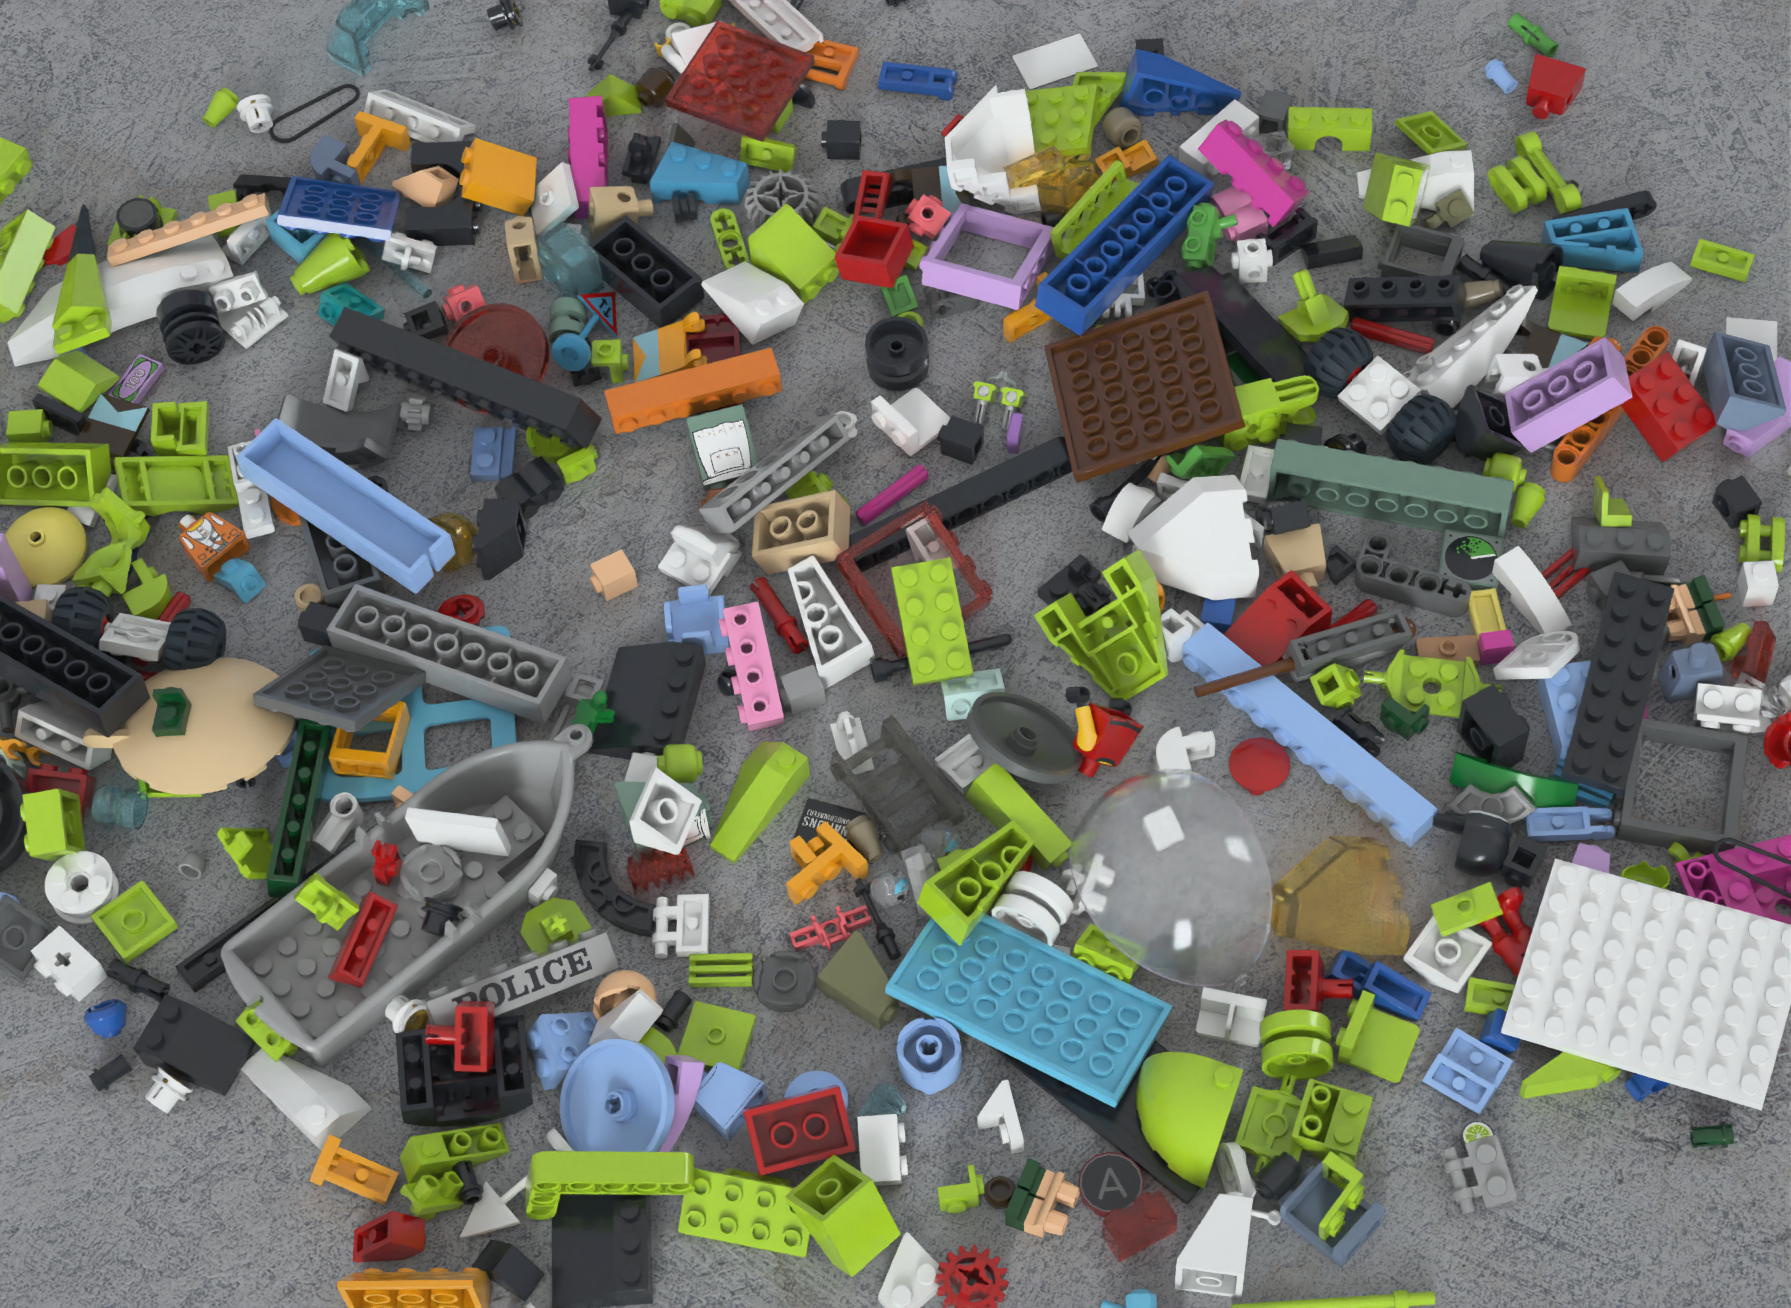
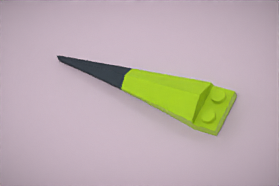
[52,204,112,355]

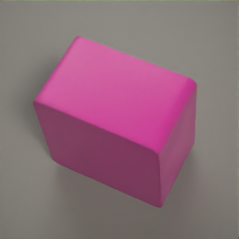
[1478,630,1515,665]

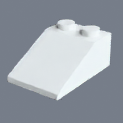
[701,262,804,345]

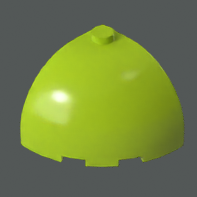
[1136,1052,1244,1189]

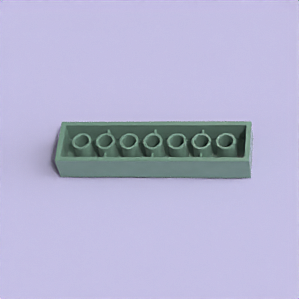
[1268,439,1514,537]

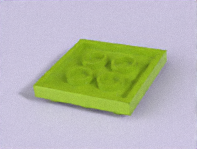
[1025,83,1100,159]

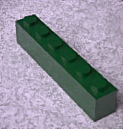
[266,718,332,898]

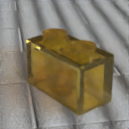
[1037,159,1100,213]

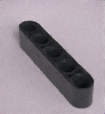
[840,157,947,214]

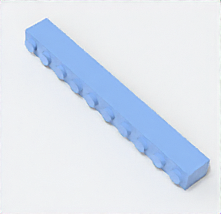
[1182,623,1438,848]

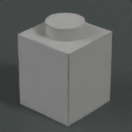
[778,664,826,716]

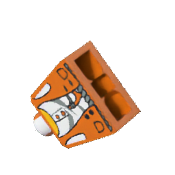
[179,512,251,583]

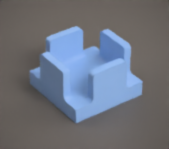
[664,584,729,655]

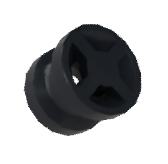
[671,192,698,223]

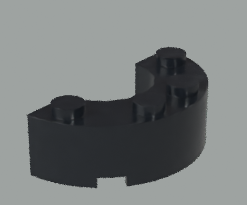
[0,762,31,872]

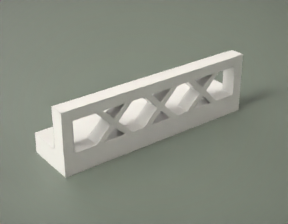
[364,89,476,143]

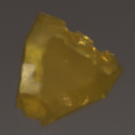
[1264,836,1411,955]

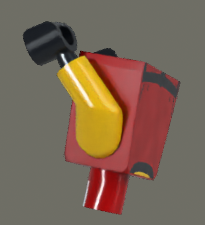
[1065,686,1144,778]

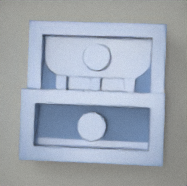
[1422,1028,1514,1115]

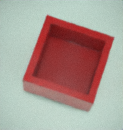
[834,215,914,288]

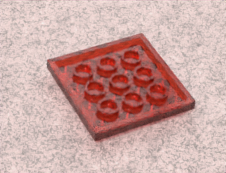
[665,20,815,142]

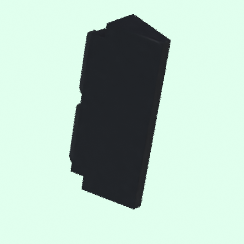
[1172,266,1307,383]

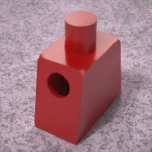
[1526,54,1586,119]

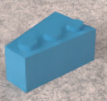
[649,142,750,205]
[1541,208,1643,273]

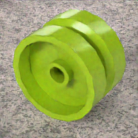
[1259,1010,1333,1081]

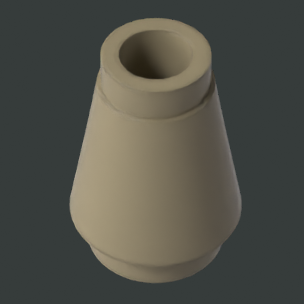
[1464,279,1504,310]
[845,815,885,863]

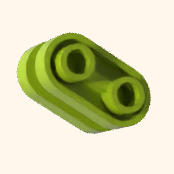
[1487,156,1548,214]
[1738,514,1785,573]

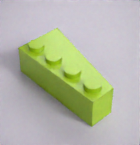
[917,820,1035,946]

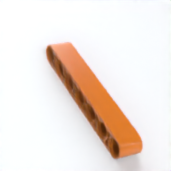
[1550,326,1670,482]

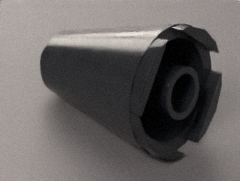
[1480,240,1564,300]

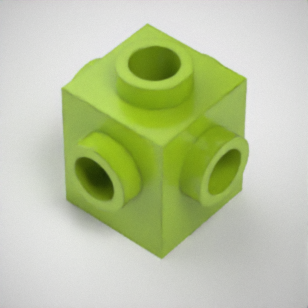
[1309,663,1363,710]

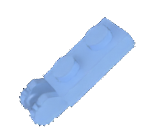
[1524,806,1615,842]

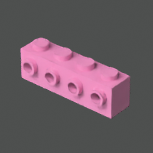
[718,602,784,731]

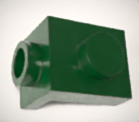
[1380,697,1430,741]

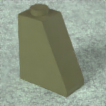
[817,930,900,1030]

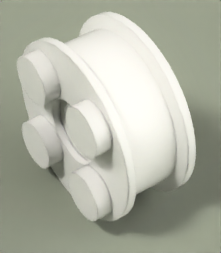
[45,851,119,925]

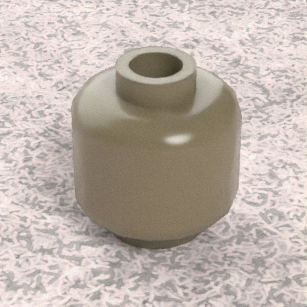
[1102,107,1143,148]

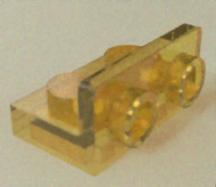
[1003,146,1067,189]

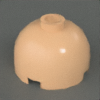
[593,970,657,1021]

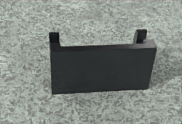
[1256,207,1318,266]

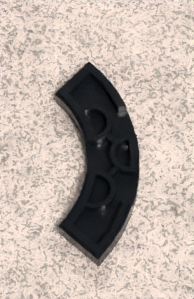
[574,839,656,937]

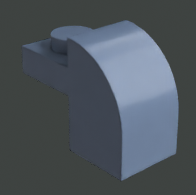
[310,134,361,186]

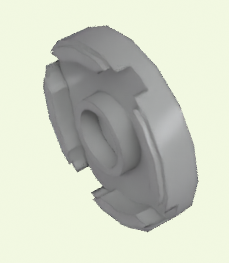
[400,844,463,903]

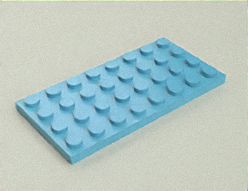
[885,914,1173,1108]

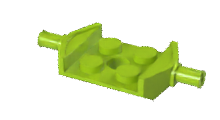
[1363,649,1502,718]

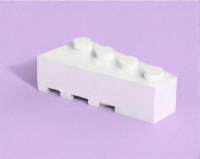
[787,555,876,689]

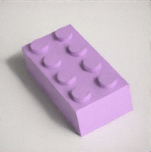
[1505,337,1632,453]

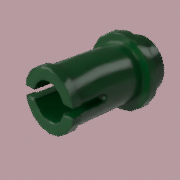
[1690,1121,1734,1148]

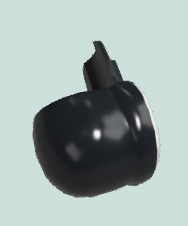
[1432,810,1512,877]

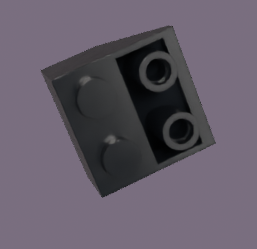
[472,498,528,580]

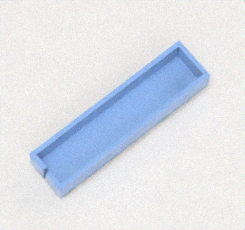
[236,418,456,594]

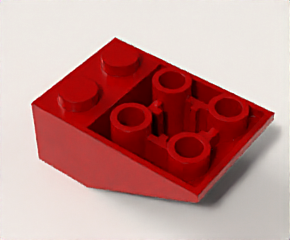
[1223,570,1332,666]

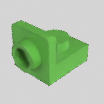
[880,275,919,317]

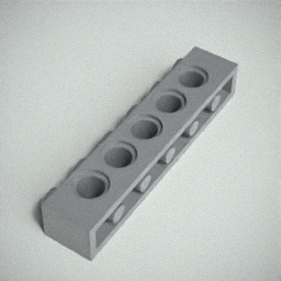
[699,414,850,534]

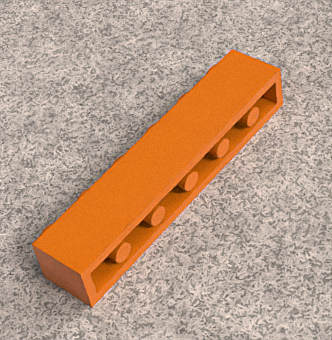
[604,347,782,434]

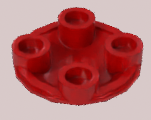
[1228,737,1290,796]

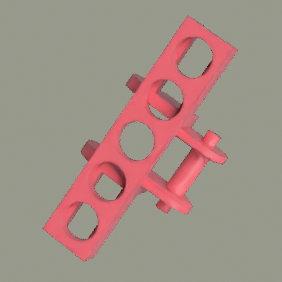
[789,905,872,951]

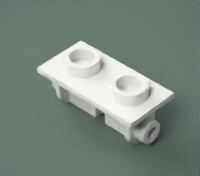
[830,711,875,777]

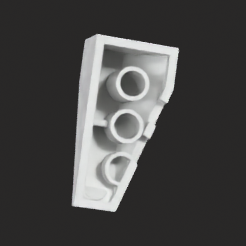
[241,1048,371,1151]

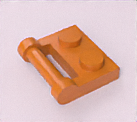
[792,39,859,91]

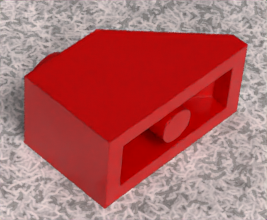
[353,1210,426,1262]

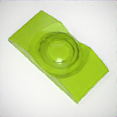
[114,455,239,516]

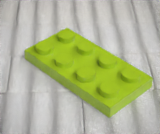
[891,557,973,686]

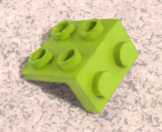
[1548,266,1617,339]
[1335,990,1420,1083]
[1319,1151,1365,1241]

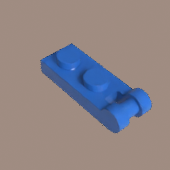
[878,61,958,100]

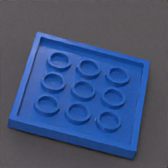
[277,176,402,242]

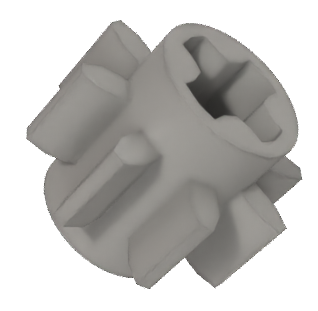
[400,394,434,431]

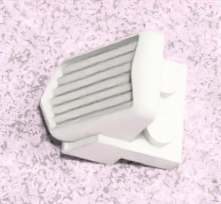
[658,523,743,596]

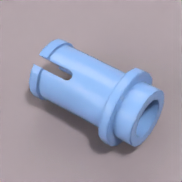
[1484,59,1518,94]

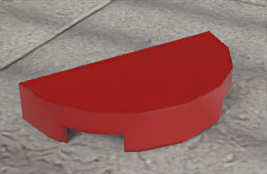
[42,224,76,267]

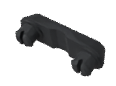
[233,174,291,202]

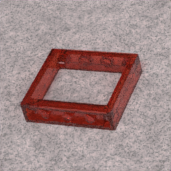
[835,500,993,659]

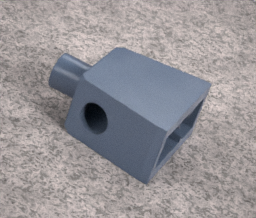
[1657,642,1723,703]

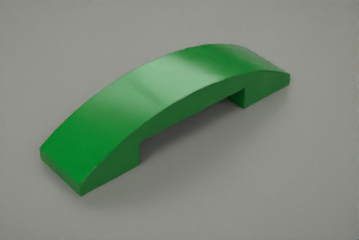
[1449,752,1579,808]

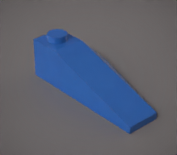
[1119,49,1241,116]

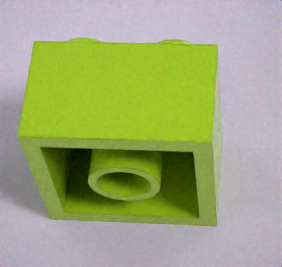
[20,789,86,861]

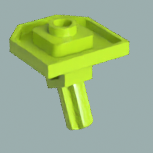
[1277,269,1349,342]
[520,897,592,954]

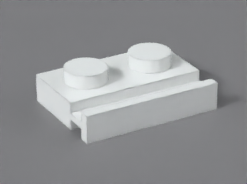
[934,733,995,794]

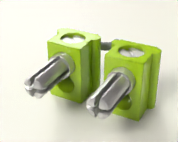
[973,371,1028,430]

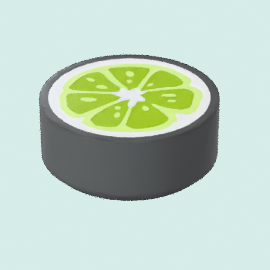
[1460,1121,1495,1152]

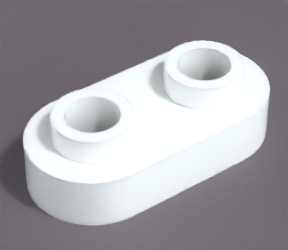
[1216,1142,1256,1198]

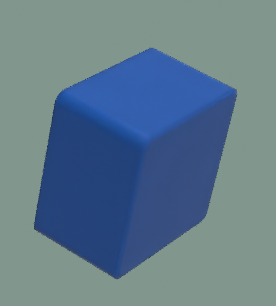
[1201,598,1236,634]
[1479,1008,1520,1055]

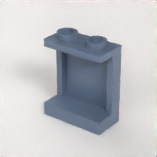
[1279,1160,1386,1268]

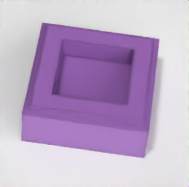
[1007,413,1023,454]

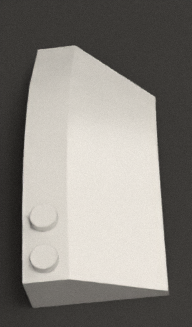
[7,234,234,366]

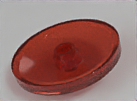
[443,303,549,414]

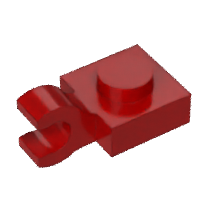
[371,840,402,887]

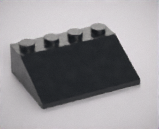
[588,641,706,760]
[552,1194,653,1308]

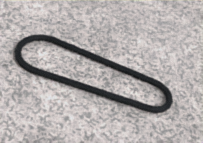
[269,84,360,143]
[1713,837,1791,899]

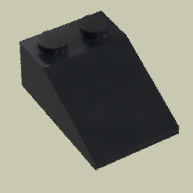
[133,994,256,1096]

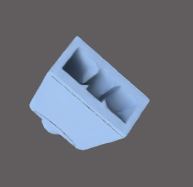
[693,1062,767,1142]

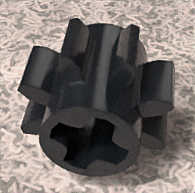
[1075,582,1112,616]

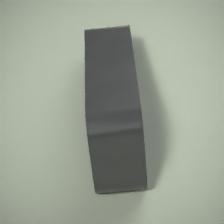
[1354,530,1471,618]

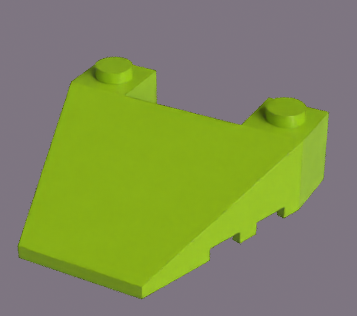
[1034,550,1168,701]

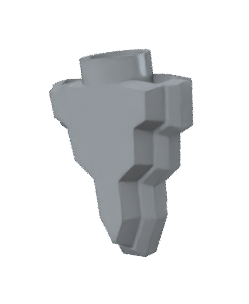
[901,845,935,921]

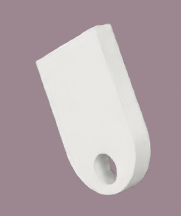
[1493,631,1580,680]

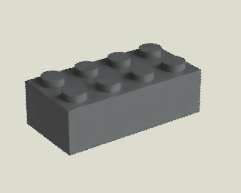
[299,515,386,609]

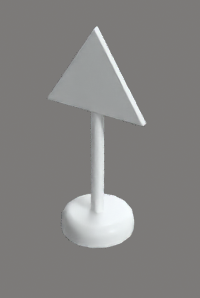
[460,1128,574,1240]

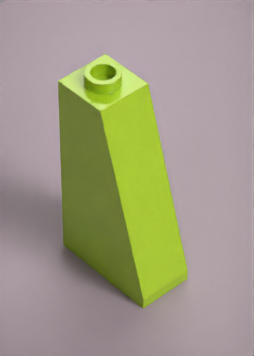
[964,763,1073,871]

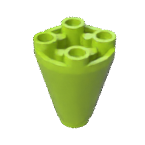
[290,232,371,295]

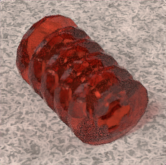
[626,846,695,896]

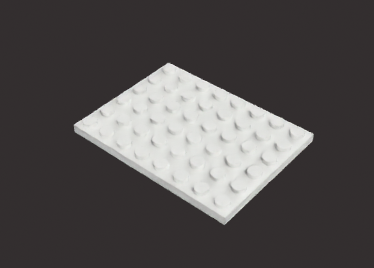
[1501,858,1791,1110]

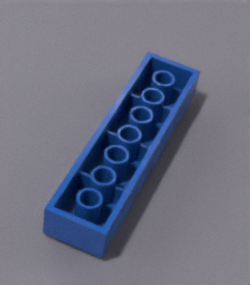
[1035,155,1215,336]

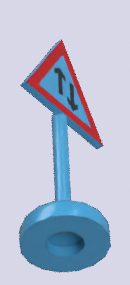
[551,292,617,371]

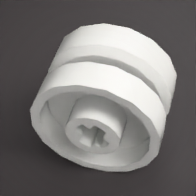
[992,871,1073,946]

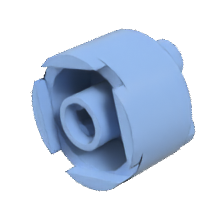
[897,1018,963,1095]

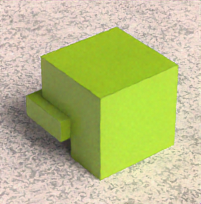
[151,401,210,456]

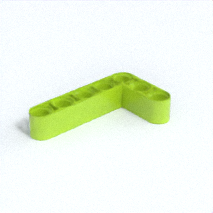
[525,1151,695,1220]

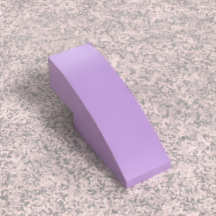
[658,1055,705,1152]

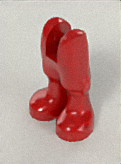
[1476,887,1533,979]

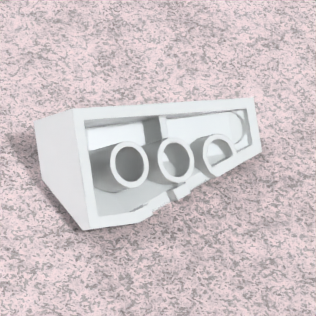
[1357,150,1474,216]

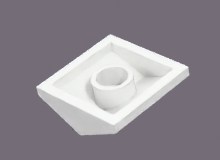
[1403,915,1492,993]

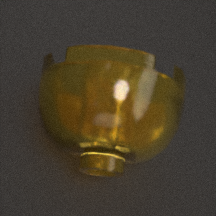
[428,512,478,573]

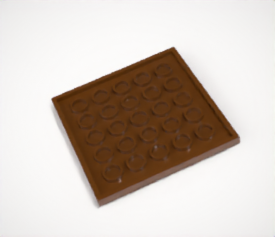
[1044,290,1246,483]

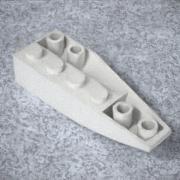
[1402,285,1538,408]

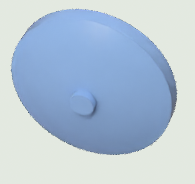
[560,1039,675,1152]

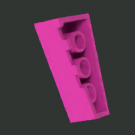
[568,96,609,219]
[1198,120,1310,227]

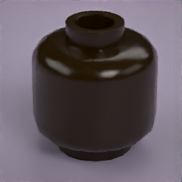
[635,67,675,108]

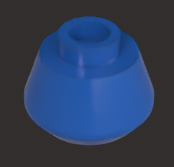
[84,999,127,1038]

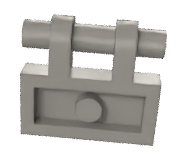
[1443,1134,1518,1215]

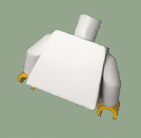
[654,21,737,90]

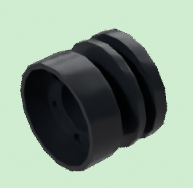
[156,290,226,365]

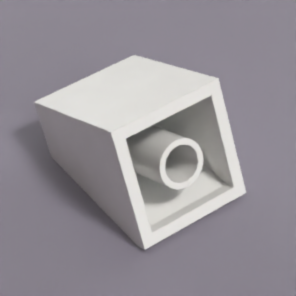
[1175,1192,1253,1298]

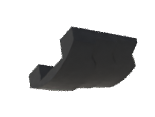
[395,1015,533,1127]

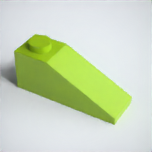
[1519,1052,1621,1099]

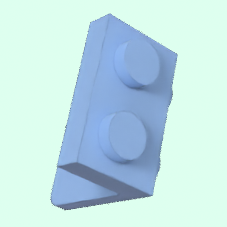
[526,1012,597,1090]

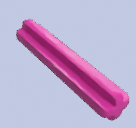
[856,464,929,525]

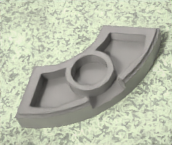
[1448,784,1538,823]

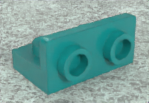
[318,282,385,326]

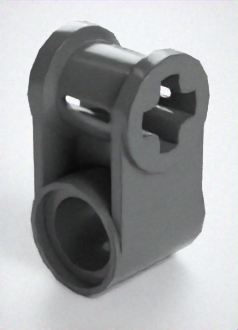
[923,286,980,319]

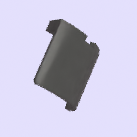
[277,393,401,468]

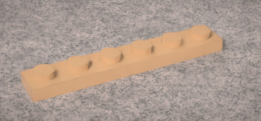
[107,193,269,267]

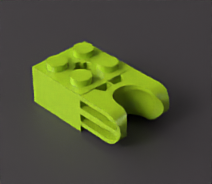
[1217,375,1319,451]

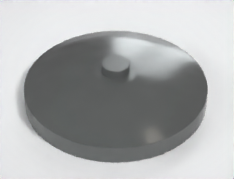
[967,692,1083,784]

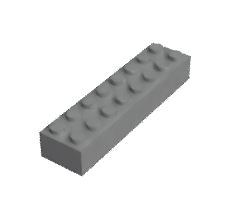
[326,584,572,725]

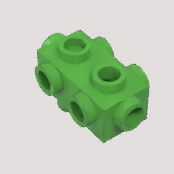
[1181,203,1238,271]

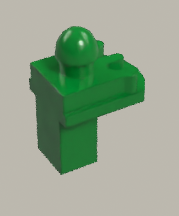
[571,690,615,739]

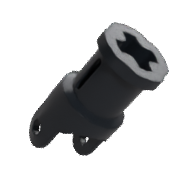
[1332,706,1385,757]

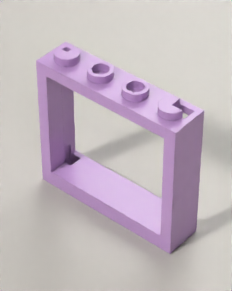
[919,203,1054,310]

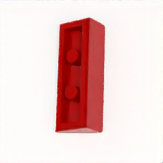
[328,891,398,988]

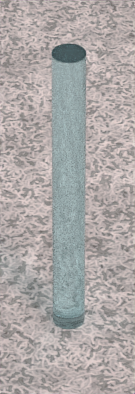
[355,236,432,299]

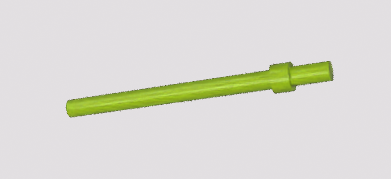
[1231,1289,1435,1308]

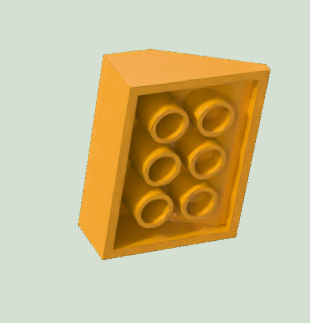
[337,1267,491,1308]

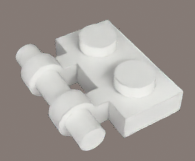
[652,894,710,959]

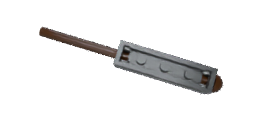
[1194,608,1416,698]

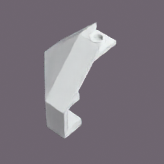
[945,85,1041,215]
[1127,475,1259,600]

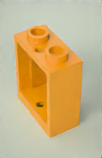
[328,701,411,780]

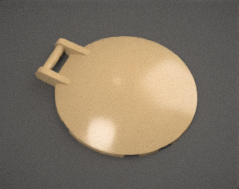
[83,657,297,795]

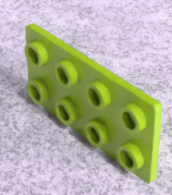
[678,1167,811,1257]

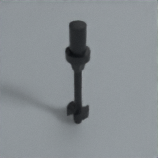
[587,10,634,72]
[853,878,901,960]

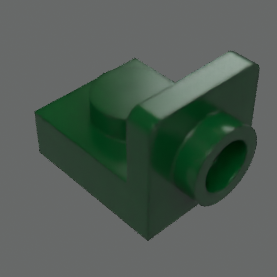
[152,687,192,737]

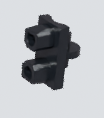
[622,133,661,184]

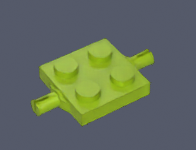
[1235,1073,1303,1176]

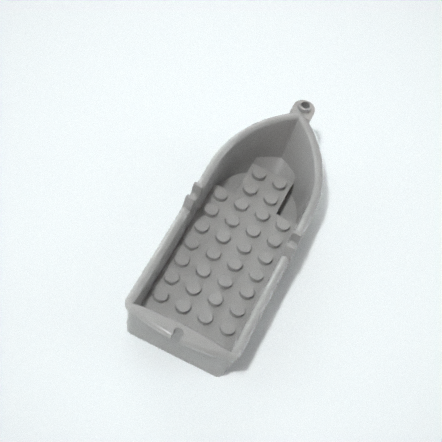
[221,724,593,1066]

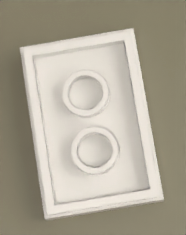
[405,808,511,857]

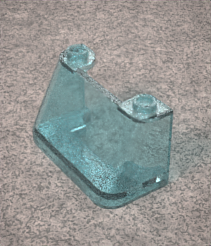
[326,0,430,77]

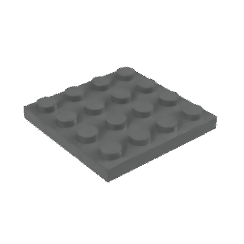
[253,645,426,732]

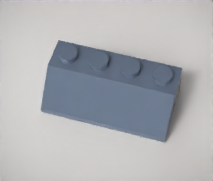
[1703,331,1786,431]

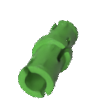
[1507,13,1559,57]

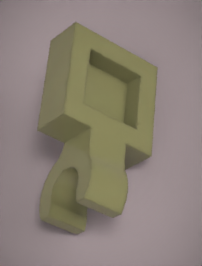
[1421,189,1474,230]

